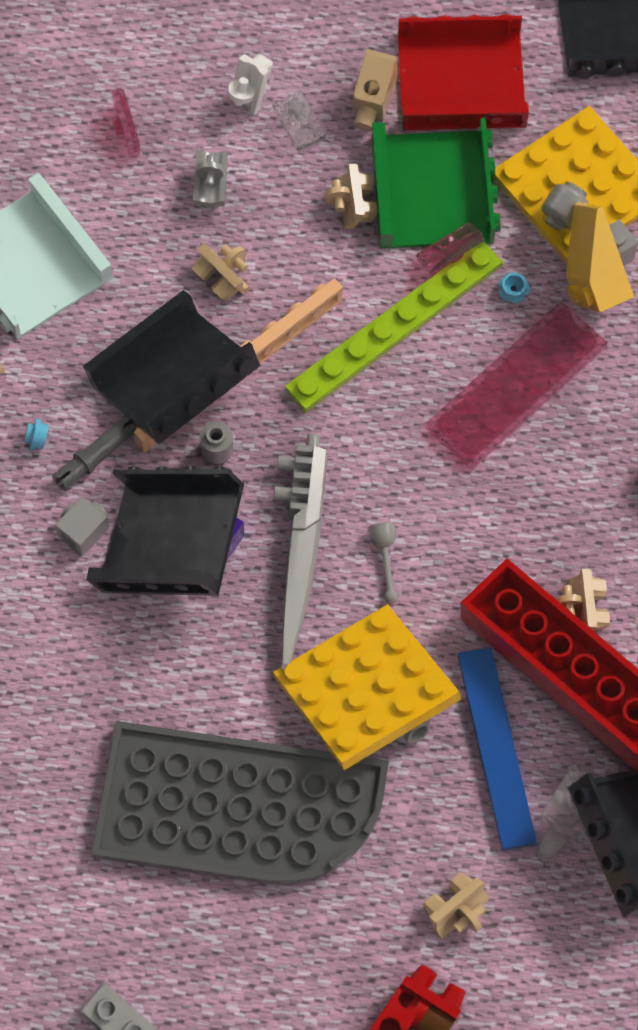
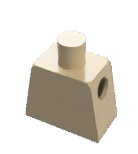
[353,49,397,131]

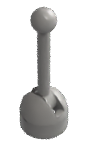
[369,522,398,604]

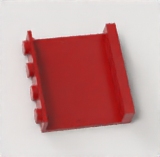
[397,14,529,130]

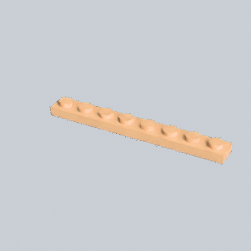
[134,278,343,453]

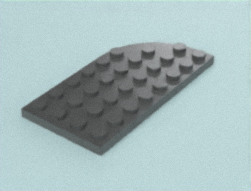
[91,721,389,885]

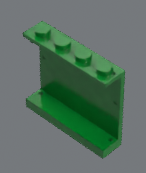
[371,118,501,249]

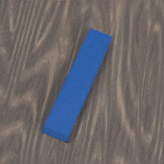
[457,647,537,852]

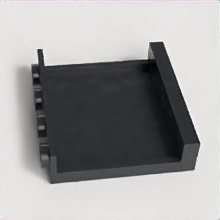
[567,770,638,918]

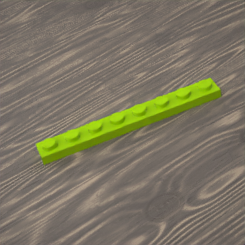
[285,240,503,413]

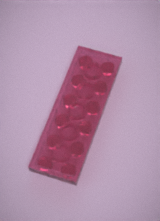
[425,301,608,471]

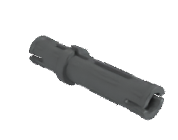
[52,415,137,491]

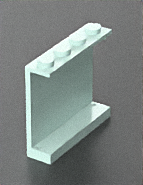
[0,173,113,340]

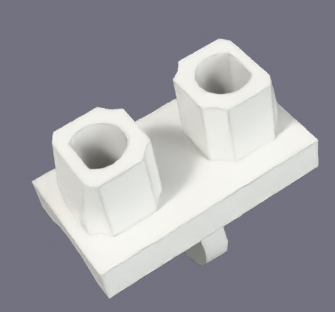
[227,54,273,115]

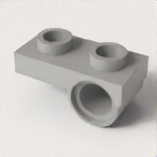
[79,982,158,1030]

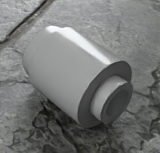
[200,422,233,464]

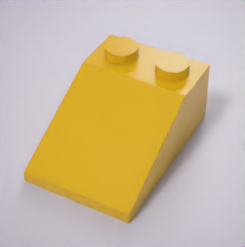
[566,202,634,312]

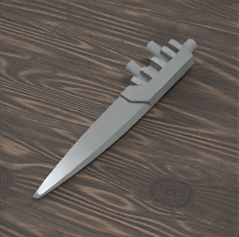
[273,433,328,669]

